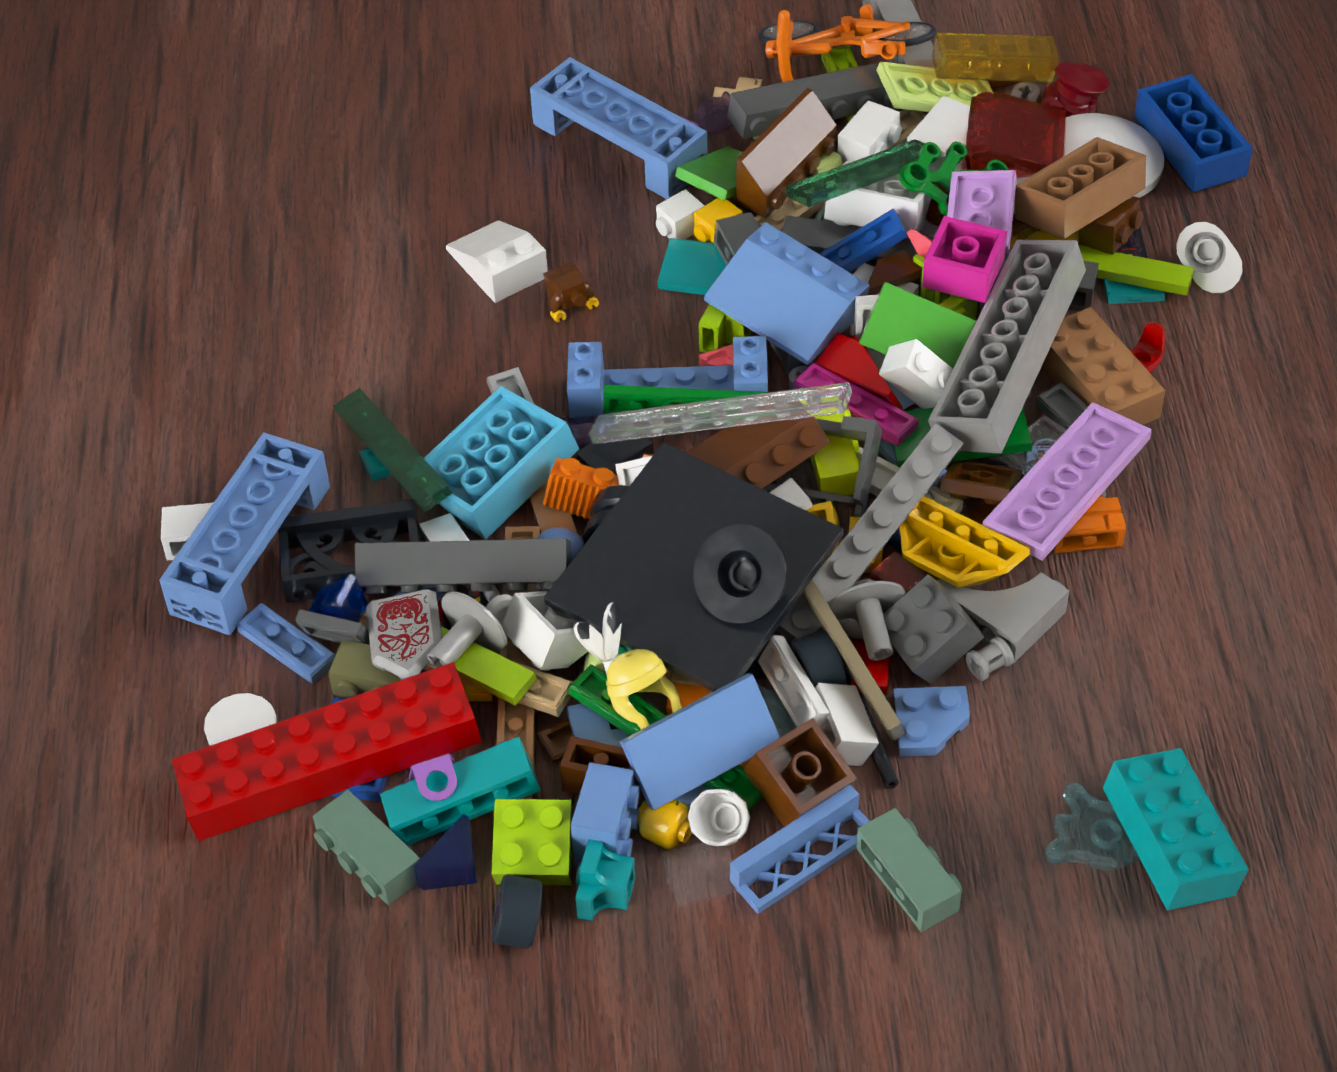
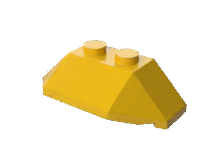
[899,496,1030,588]

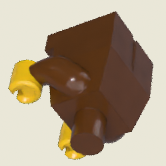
[543,262,599,322]

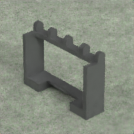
[742,401,883,517]

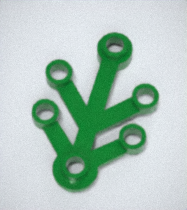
[899,141,1009,216]

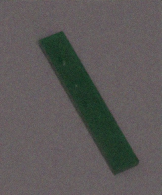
[786,139,931,207]
[333,388,452,513]

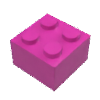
[922,216,1007,303]

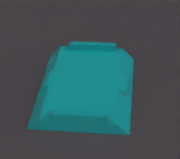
[1102,278,1165,304]

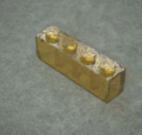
[932,33,1059,82]

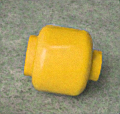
[638,799,692,849]

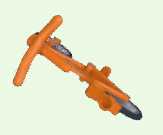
[759,4,936,82]

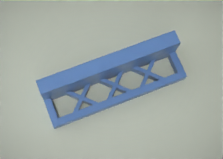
[730,784,870,914]

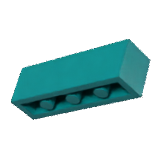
[380,736,541,846]

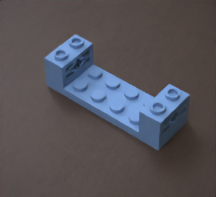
[530,57,708,199]
[567,336,768,427]
[159,432,330,635]

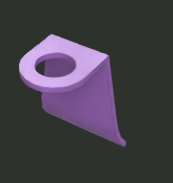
[404,754,457,801]

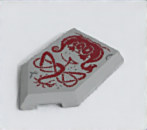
[366,589,442,680]

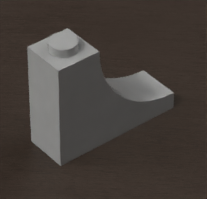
[937,572,1069,663]

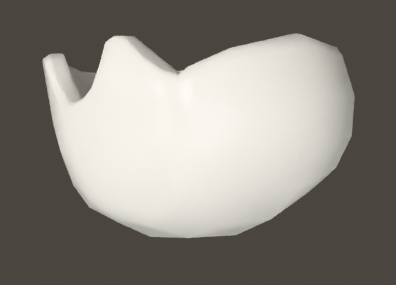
[688,789,750,846]

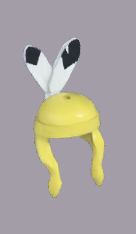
[574,602,682,730]

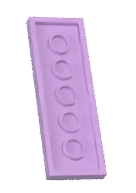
[983,402,1152,561]

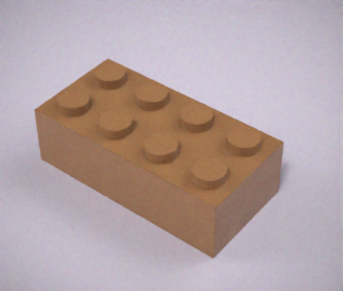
[1015,137,1146,239]
[1042,307,1166,425]

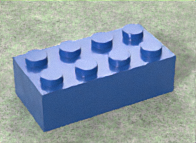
[1134,74,1253,192]

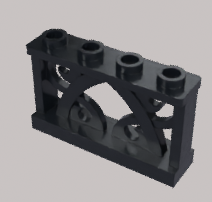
[278,499,419,603]

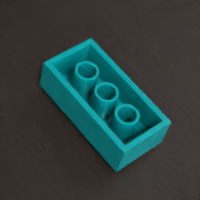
[1103,748,1249,911]

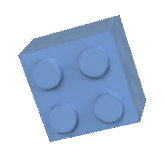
[571,762,640,867]

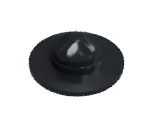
[693,524,788,623]

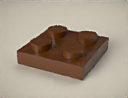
[940,460,1023,505]

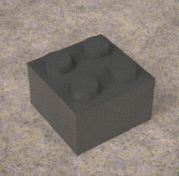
[883,574,985,684]

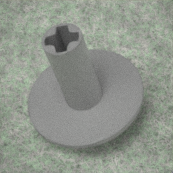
[829,581,906,661]
[427,591,507,668]

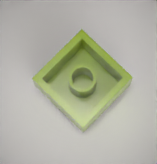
[491,799,574,885]

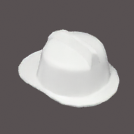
[1176,222,1242,293]

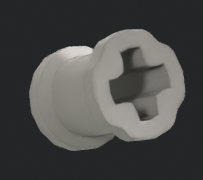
[966,636,1014,681]

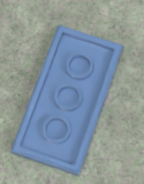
[620,673,780,810]

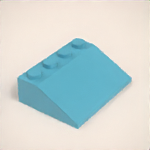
[407,386,579,539]

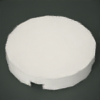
[204,693,277,746]

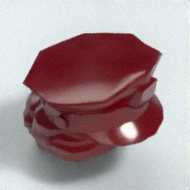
[1039,62,1110,122]

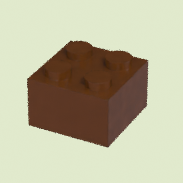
[743,718,857,827]

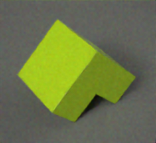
[699,304,751,353]

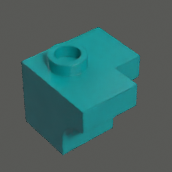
[575,839,636,921]

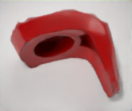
[1131,322,1165,372]

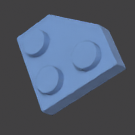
[893,686,970,757]

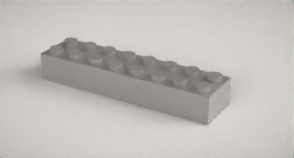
[928,240,1086,453]

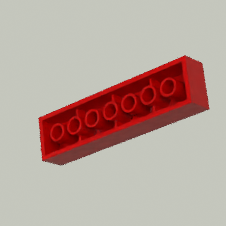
[171,662,482,841]

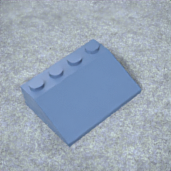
[704,222,870,365]

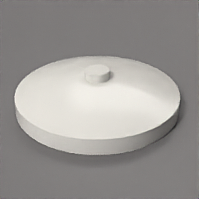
[1041,113,1164,198]

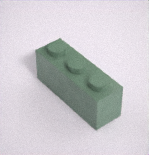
[313,790,424,906]
[856,808,962,932]

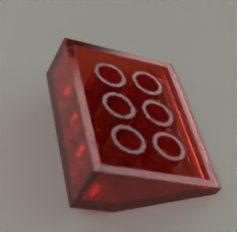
[965,92,1067,178]

